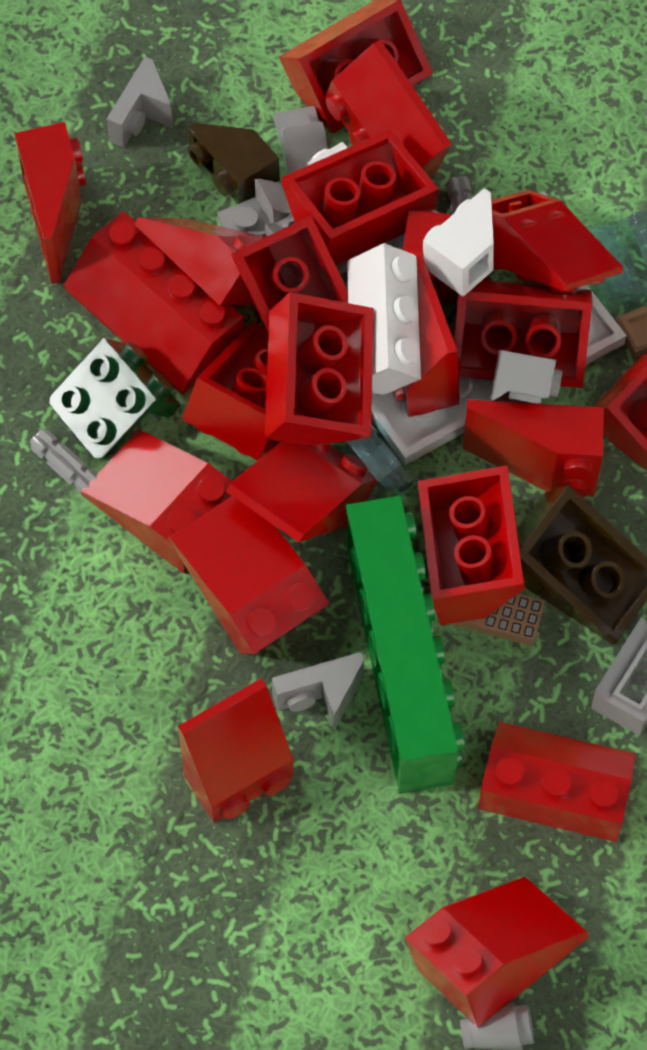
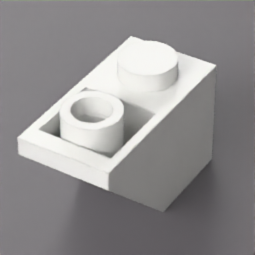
[423,188,493,296]

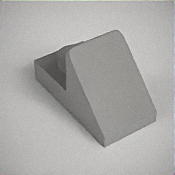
[106,57,173,148]
[274,106,328,174]
[217,179,292,236]
[272,652,364,730]

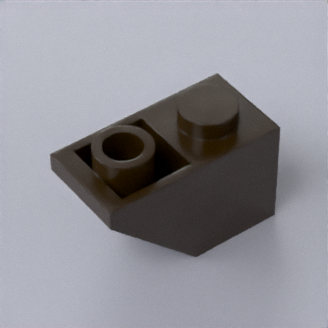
[187,123,280,204]

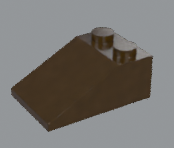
[517,485,647,644]

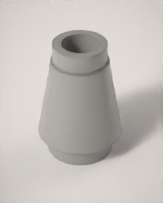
[460,1001,534,1050]

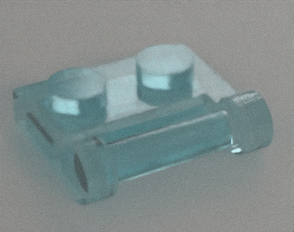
[587,211,647,308]
[347,420,419,498]

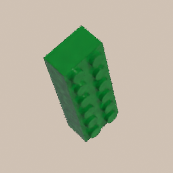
[345,495,465,794]

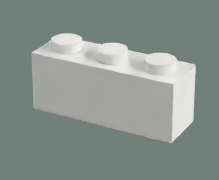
[347,243,421,395]

